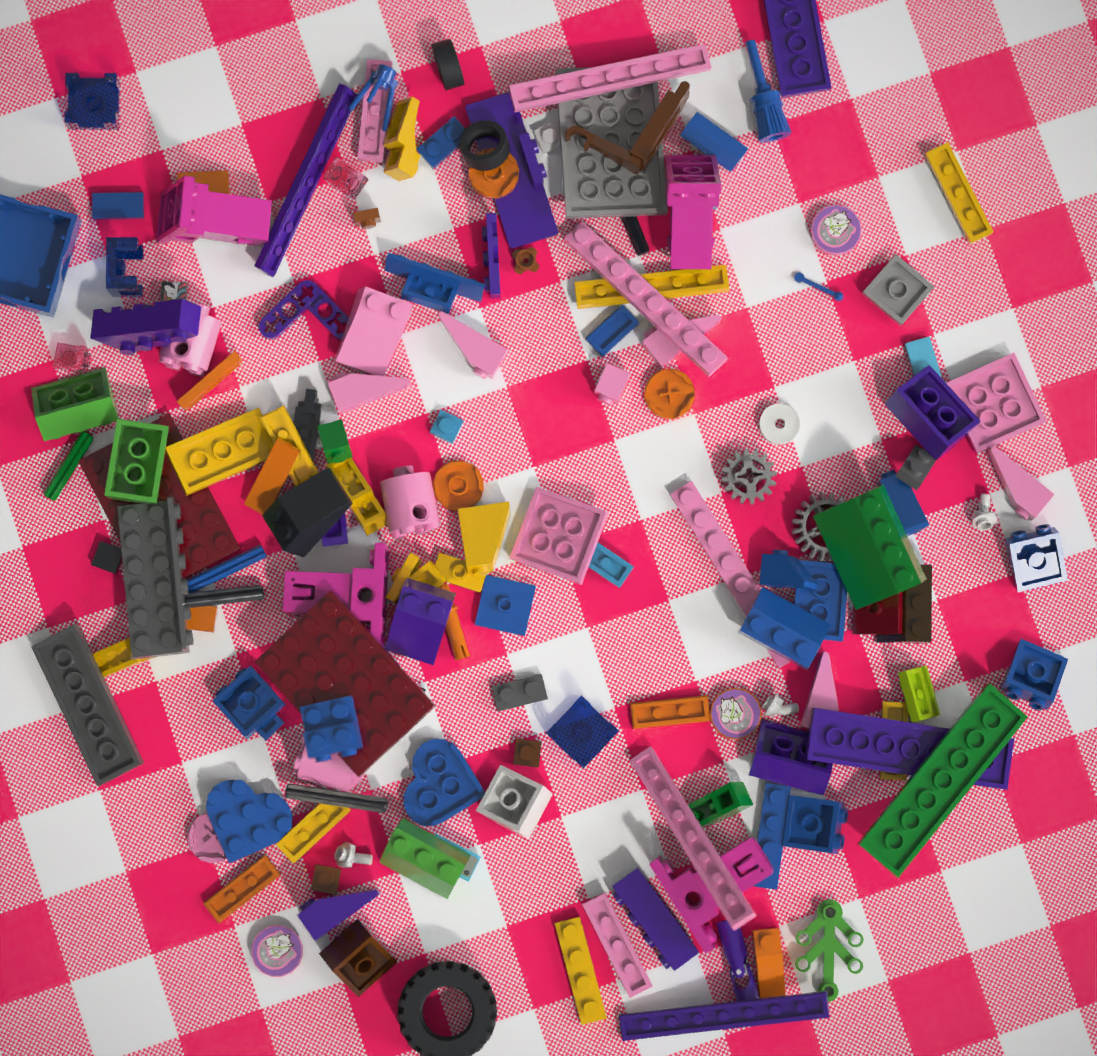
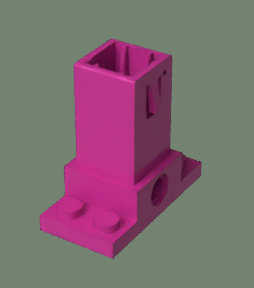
[665,155,722,269]
[156,176,272,247]
[283,543,390,648]
[649,835,774,954]

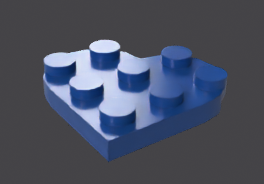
[404,739,485,826]
[205,779,292,865]

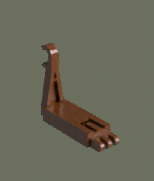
[565,81,690,175]

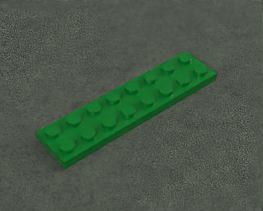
[857,683,1028,878]

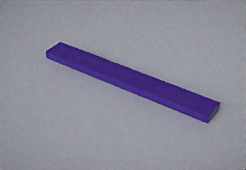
[254,83,357,278]
[619,991,830,1041]

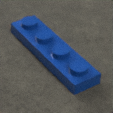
[753,783,791,890]

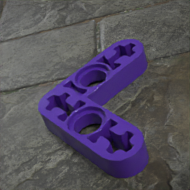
[259,280,349,341]

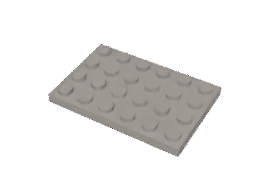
[555,67,668,219]

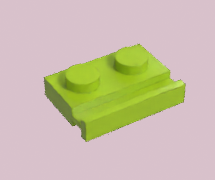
[898,665,941,723]

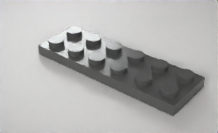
[31,624,144,787]

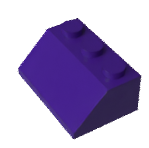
[885,365,981,461]
[748,719,833,796]

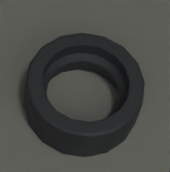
[431,38,465,90]
[459,120,510,171]

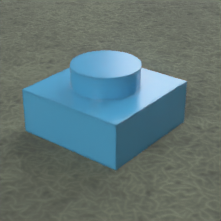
[430,410,464,444]

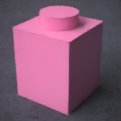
[594,363,631,406]

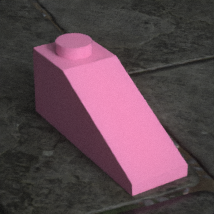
[439,311,508,379]
[641,314,722,369]
[328,372,411,415]
[987,446,1055,521]
[800,652,839,730]

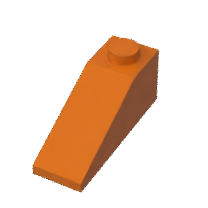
[751,927,786,998]

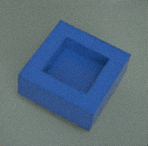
[256,714,285,741]

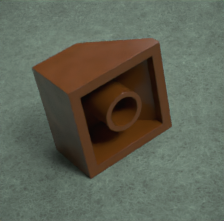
[319,919,397,997]

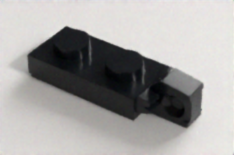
[293,388,322,461]

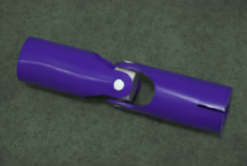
[716,919,759,1001]

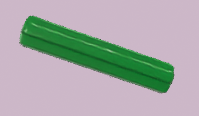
[43,431,94,501]

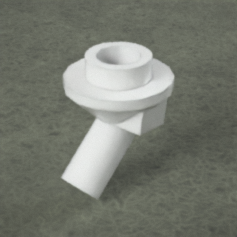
[972,493,998,531]
[762,693,799,717]
[335,842,373,868]

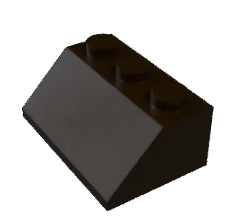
[876,564,932,644]

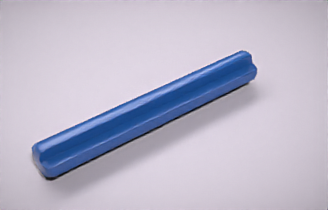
[187,545,266,593]

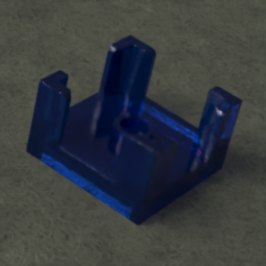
[64,73,121,130]
[106,237,144,297]
[546,695,619,769]

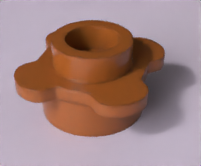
[512,247,539,274]

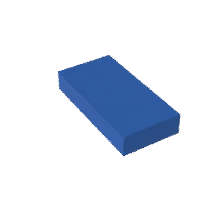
[92,192,144,220]
[585,304,640,358]

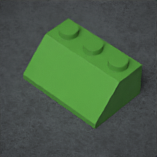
[31,367,119,441]
[105,419,169,504]
[379,818,471,900]

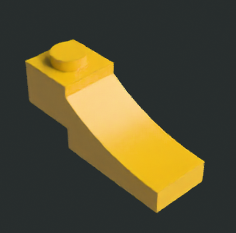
[383,96,421,182]
[326,458,388,536]
[93,638,157,678]

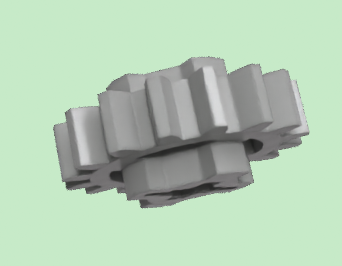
[721,449,777,505]

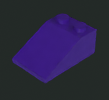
[385,578,456,665]
[297,889,381,941]

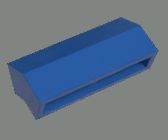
[680,112,749,172]

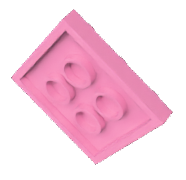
[946,353,1047,454]
[509,487,609,585]

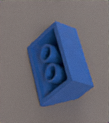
[738,587,830,670]

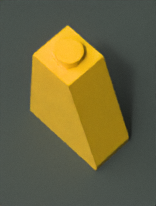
[458,501,511,577]

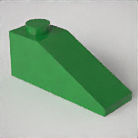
[688,782,754,829]

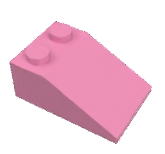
[335,287,413,376]

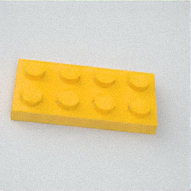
[165,407,274,496]

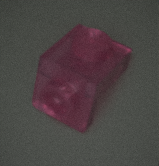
[323,157,369,200]
[52,342,92,374]

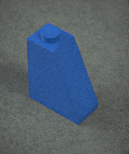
[876,469,930,537]

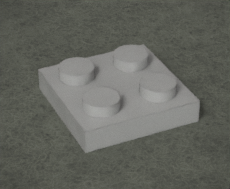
[862,254,934,327]

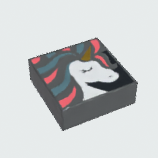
[160,281,188,301]

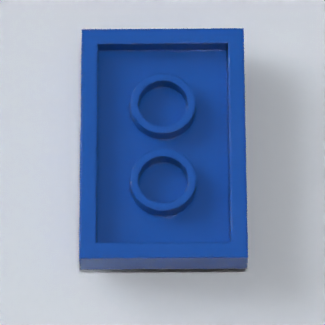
[794,560,847,642]

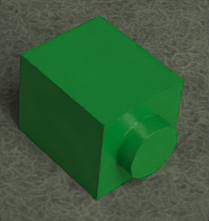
[317,419,353,464]

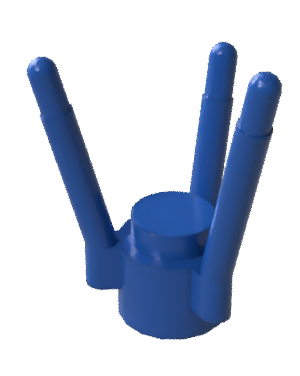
[349,64,398,132]

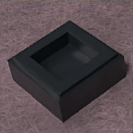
[91,541,122,574]

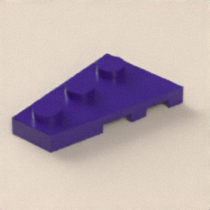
[482,213,501,299]

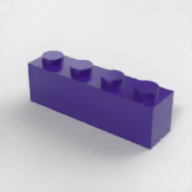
[611,868,700,971]

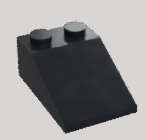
[262,467,353,558]

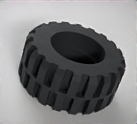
[397,961,497,1056]

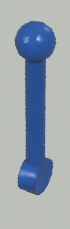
[794,272,844,301]

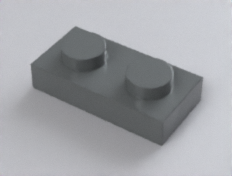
[896,444,936,491]
[492,674,548,712]

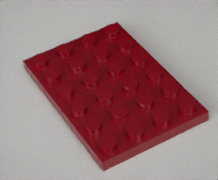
[78,413,241,579]
[254,590,437,777]

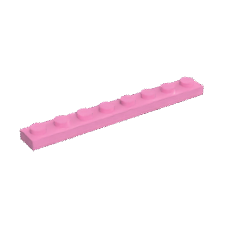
[508,44,712,113]
[564,221,727,377]
[670,481,790,669]
[629,746,756,930]

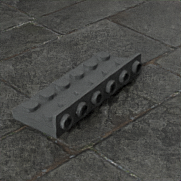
[117,497,194,660]

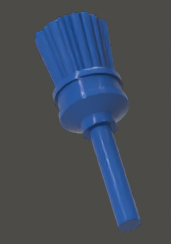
[745,40,792,143]

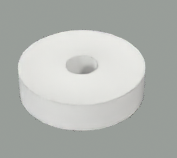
[759,403,800,445]

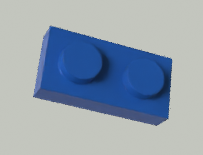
[416,116,465,170]

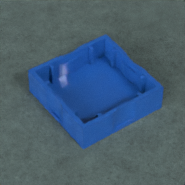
[0,194,82,318]

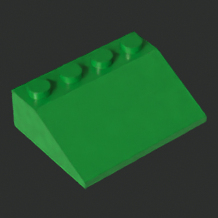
[813,484,927,610]

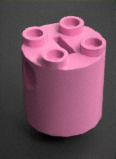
[158,302,222,377]
[379,465,440,539]
[294,736,365,792]

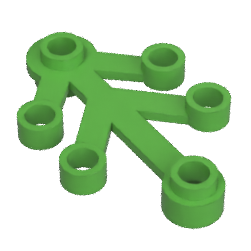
[795,899,864,1002]

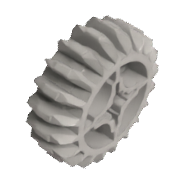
[792,492,844,562]

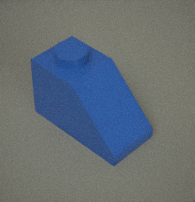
[759,550,817,589]

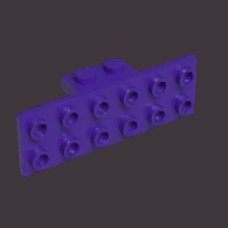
[465,92,558,249]

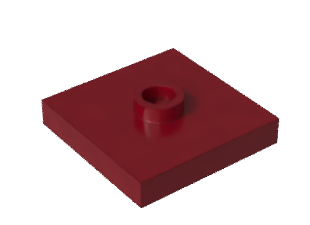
[852,591,903,635]

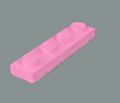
[358,59,393,163]
[582,893,653,998]

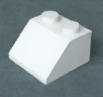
[476,765,553,839]

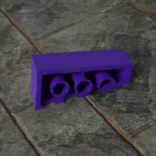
[90,299,201,355]

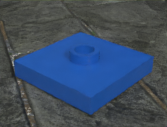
[475,575,536,637]

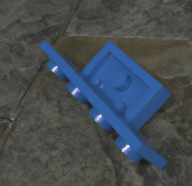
[384,252,485,314]

